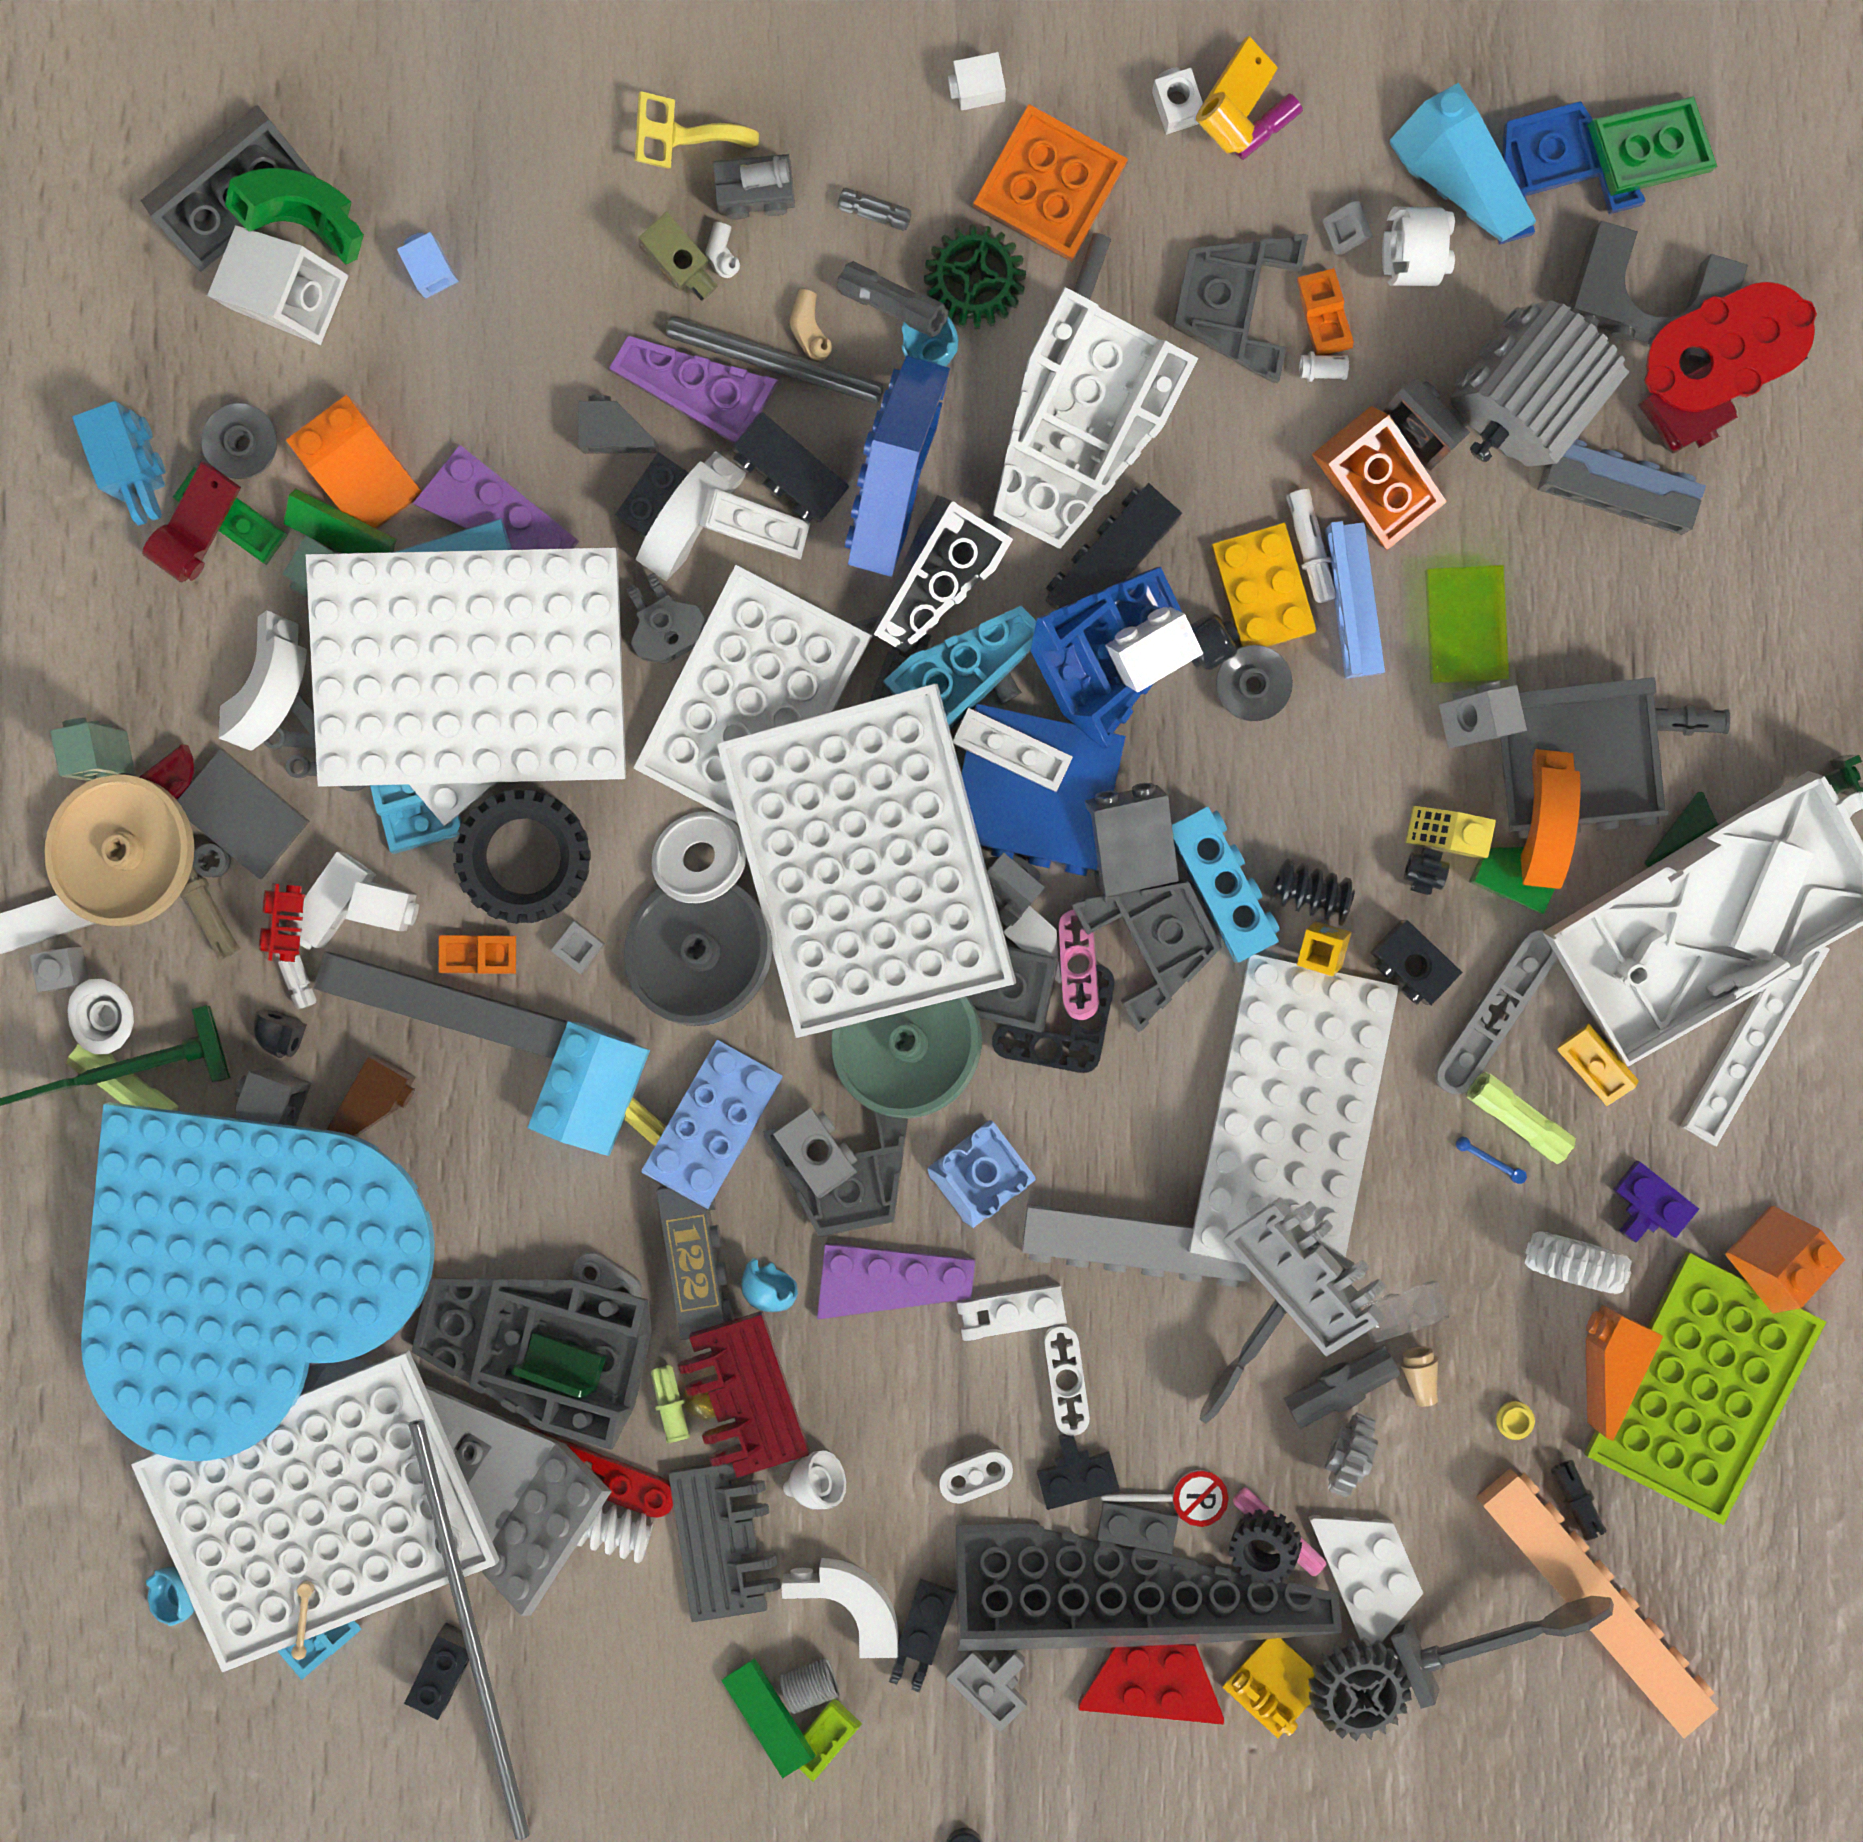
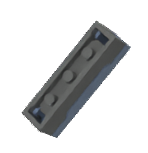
[1538,439,1706,535]

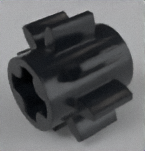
[1404,847,1450,895]

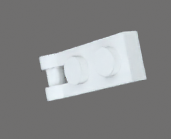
[956,1284,1067,1341]

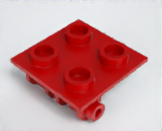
[259,883,305,962]

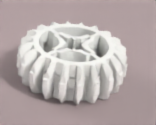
[1525,1231,1632,1294]

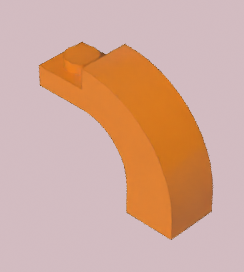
[1521,749,1580,889]

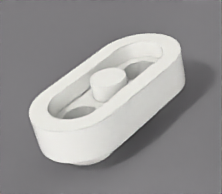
[940,1449,1013,1504]

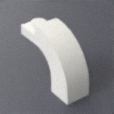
[635,451,746,581]
[219,610,307,751]
[782,1558,898,1658]

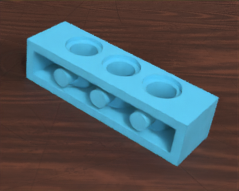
[1172,807,1280,963]

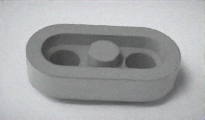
[572,1252,643,1298]

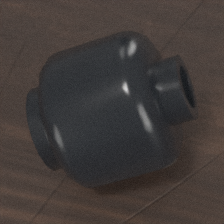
[1190,613,1240,670]

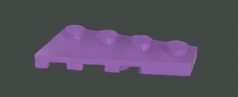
[413,445,579,550]
[817,1243,975,1320]

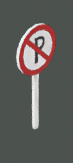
[1101,1470,1229,1527]

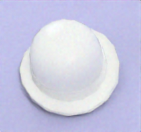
[67,979,134,1054]

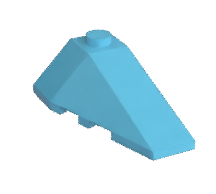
[1389,83,1536,242]
[883,606,1036,730]

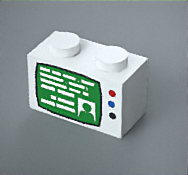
[1105,607,1203,692]

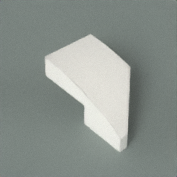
[1003,906,1062,984]

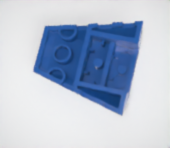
[1030,567,1183,748]

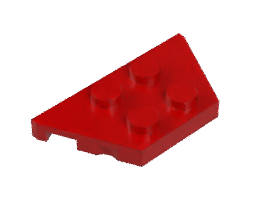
[1078,1644,1224,1725]

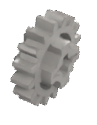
[1325,1412,1378,1498]

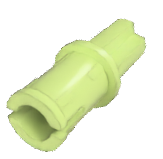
[651,1365,690,1443]

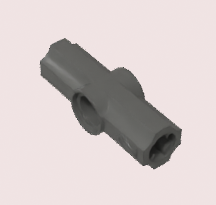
[1283,1345,1400,1429]

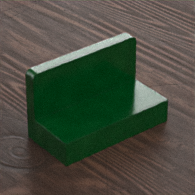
[512,1331,607,1398]

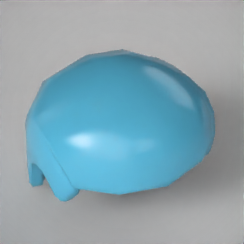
[901,317,959,366]
[741,1258,798,1312]
[146,1567,195,1626]

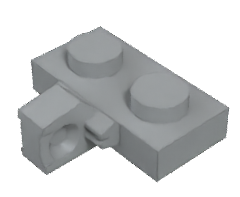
[946,1650,1027,1732]

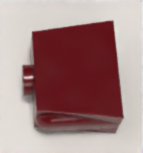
[1638,362,1738,454]

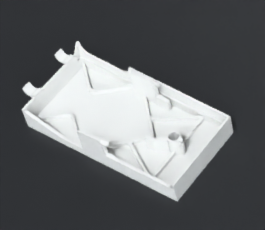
[1543,771,1863,1066]

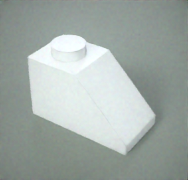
[345,882,419,931]

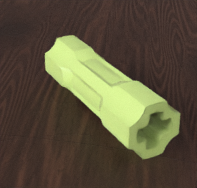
[66,1044,179,1111]
[1467,1071,1576,1164]

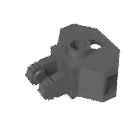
[626,573,707,664]

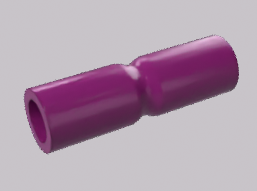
[1235,93,1303,160]

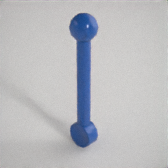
[1456,1137,1527,1184]

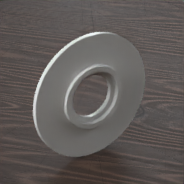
[652,812,747,903]

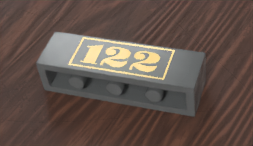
[656,1186,734,1340]

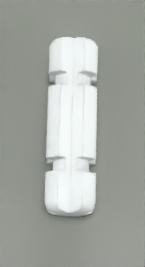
[275,953,316,1009]

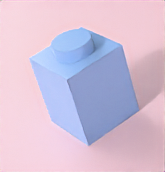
[397,232,459,299]

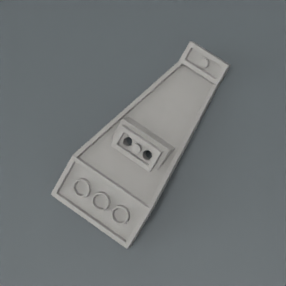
[301,1357,612,1616]

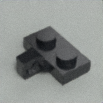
[1037,1434,1120,1510]

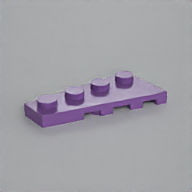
[609,336,779,443]

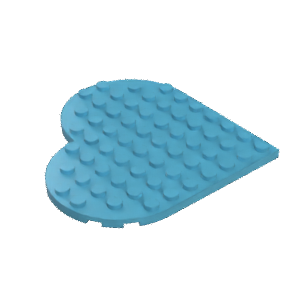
[81,1102,435,1461]

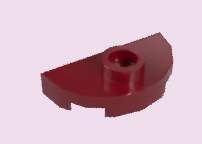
[140,744,194,799]

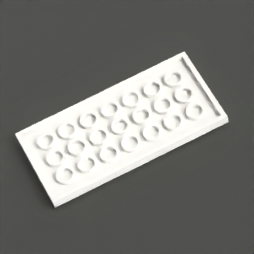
[1189,954,1399,1264]

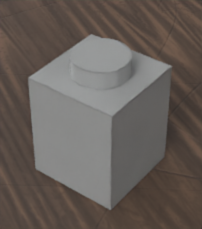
[30,947,89,992]

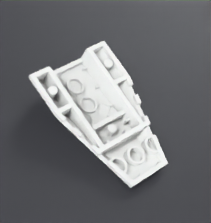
[992,287,1198,549]

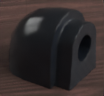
[254,1009,307,1058]

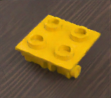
[1222,1638,1315,1738]

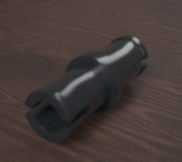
[1551,1460,1607,1541]

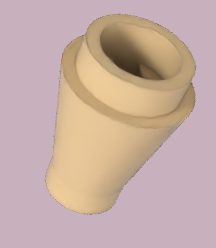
[1400,1347,1439,1407]

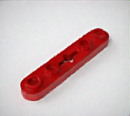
[519,1424,673,1518]

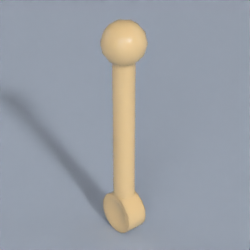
[291,1581,314,1660]

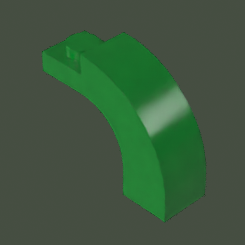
[225,168,364,265]

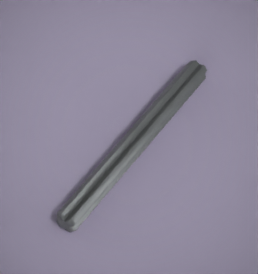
[666,317,883,404]

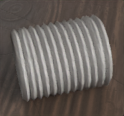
[780,1658,839,1714]

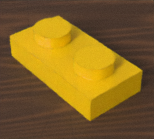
[1557,1024,1639,1106]

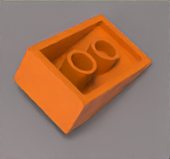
[286,394,422,529]
[1312,406,1446,550]
[1586,1305,1663,1441]

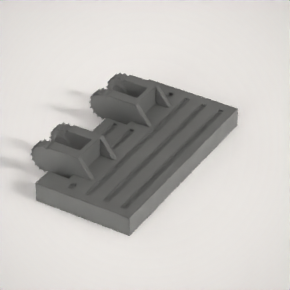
[668,1462,781,1622]

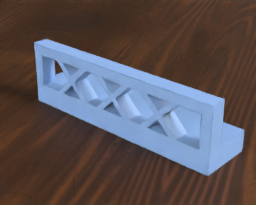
[1325,521,1385,679]

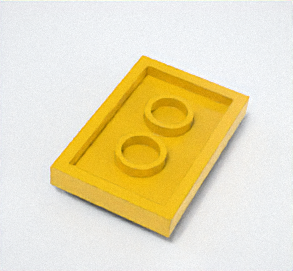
[1211,523,1317,648]

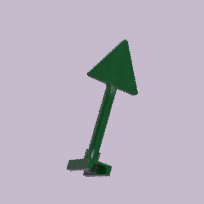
[1644,755,1863,867]
[0,1005,231,1106]

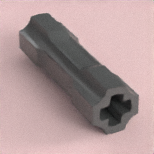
[837,261,948,337]

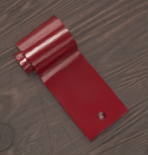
[142,461,241,582]

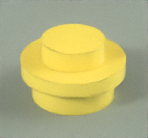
[1496,1401,1535,1440]

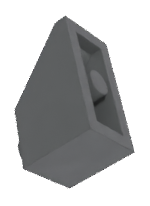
[578,395,659,454]

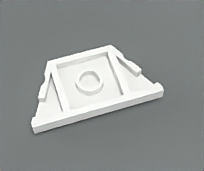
[1308,1515,1423,1645]

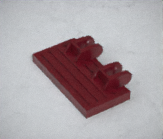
[678,1311,810,1478]

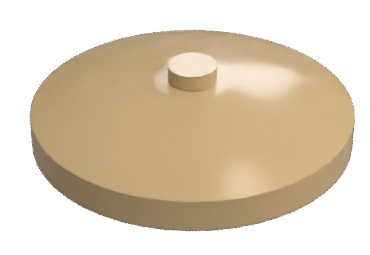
[44,774,194,927]

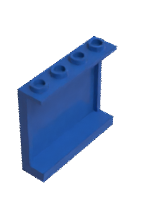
[961,704,1126,876]

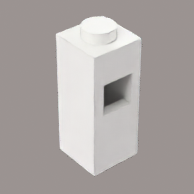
[285,852,377,950]

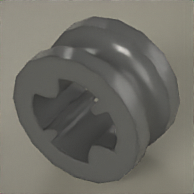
[193,844,231,878]

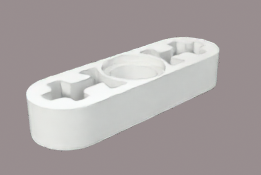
[1044,1324,1090,1436]

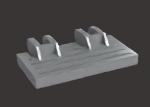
[1223,1197,1386,1356]

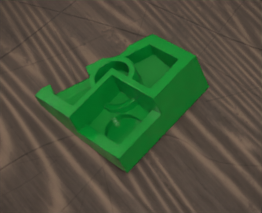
[1469,847,1555,914]

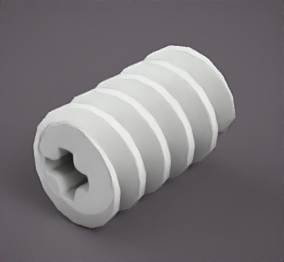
[577,1505,654,1563]

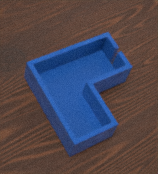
[845,356,950,577]

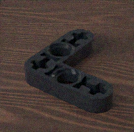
[992,965,1114,1073]

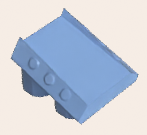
[927,1120,1036,1228]

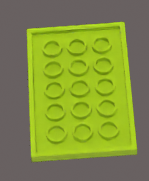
[1584,1251,1826,1525]

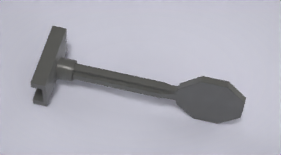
[1200,1231,1354,1424]
[1391,1596,1614,1709]

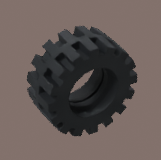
[1229,1509,1302,1584]

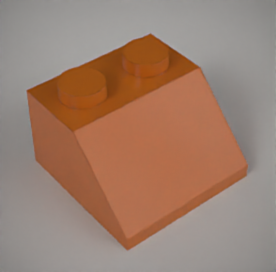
[1725,1206,1846,1314]

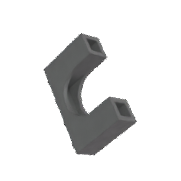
[1569,220,1748,363]

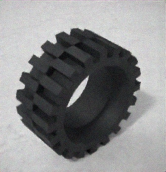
[453,790,591,924]

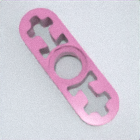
[1059,910,1099,1020]

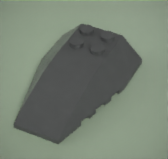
[411,1278,652,1450]

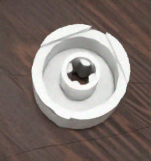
[1382,207,1455,286]

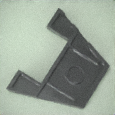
[1174,234,1308,383]
[1070,879,1222,1032]
[763,1112,908,1237]

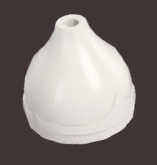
[783,1451,846,1509]

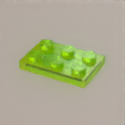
[1425,565,1509,684]

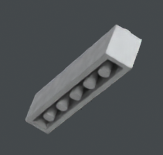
[1021,1204,1251,1287]

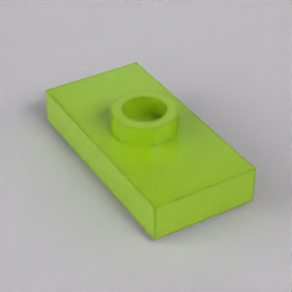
[799,1698,862,1782]

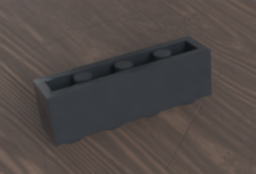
[1046,483,1182,610]

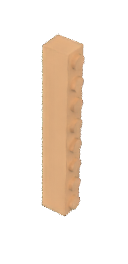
[1476,1468,1719,1738]

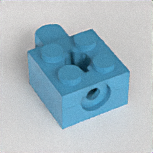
[72,401,166,526]

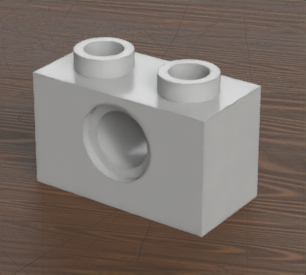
[1439,681,1527,749]
[773,1108,858,1199]

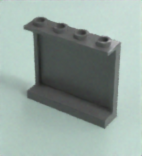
[1500,677,1669,839]

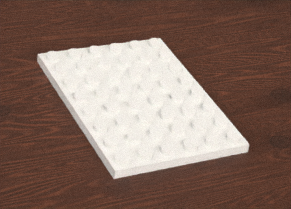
[306,548,626,787]
[717,684,1016,1038]
[131,1350,500,1672]

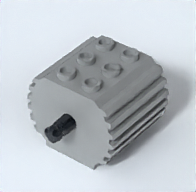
[1450,300,1630,467]

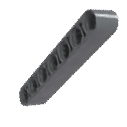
[314,951,568,1059]

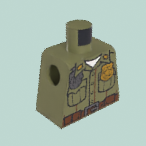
[638,211,718,301]

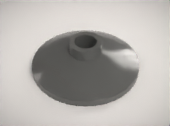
[201,403,278,479]
[1216,645,1293,721]

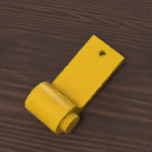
[1195,36,1278,153]

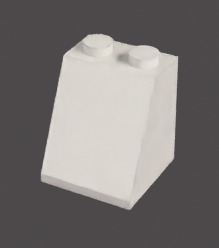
[207,225,348,345]

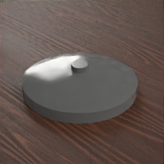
[624,884,772,1026]

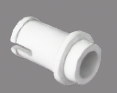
[1299,351,1349,382]

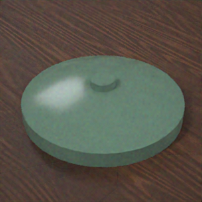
[831,996,982,1118]

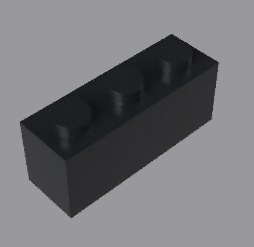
[730,411,850,523]

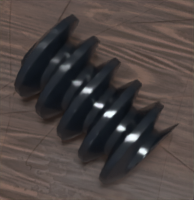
[1270,858,1355,926]

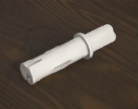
[1286,489,1336,603]

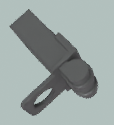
[987,852,1045,927]

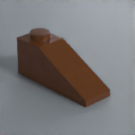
[327,1055,416,1137]

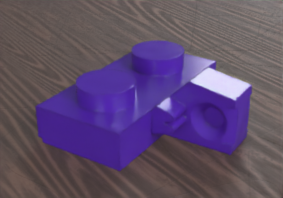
[1613,1160,1699,1243]

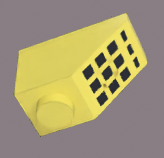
[1405,806,1496,859]

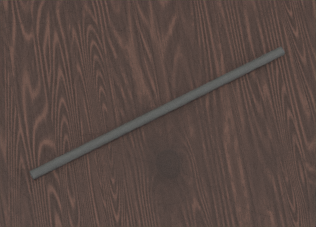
[408,1419,530,1840]

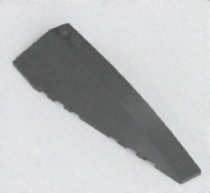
[956,1524,1342,1651]

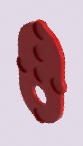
[1644,282,1817,412]

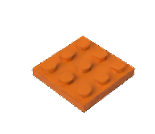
[973,104,1128,262]

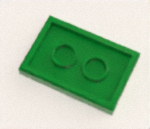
[1588,96,1718,196]

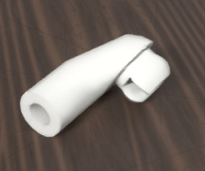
[705,221,740,278]

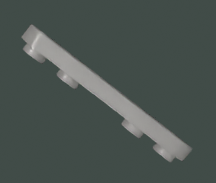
[1435,930,1558,1094]

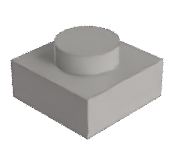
[1322,201,1373,255]
[551,921,605,974]

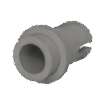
[740,156,790,190]

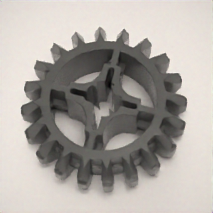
[1308,1637,1412,1742]

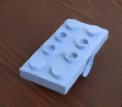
[641,1040,783,1209]

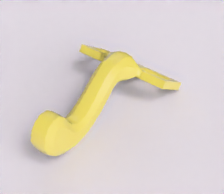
[635,91,759,169]

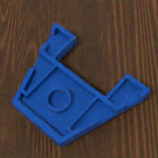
[1497,101,1646,245]

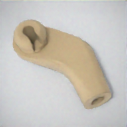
[790,289,832,361]

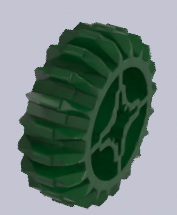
[924,224,1026,329]

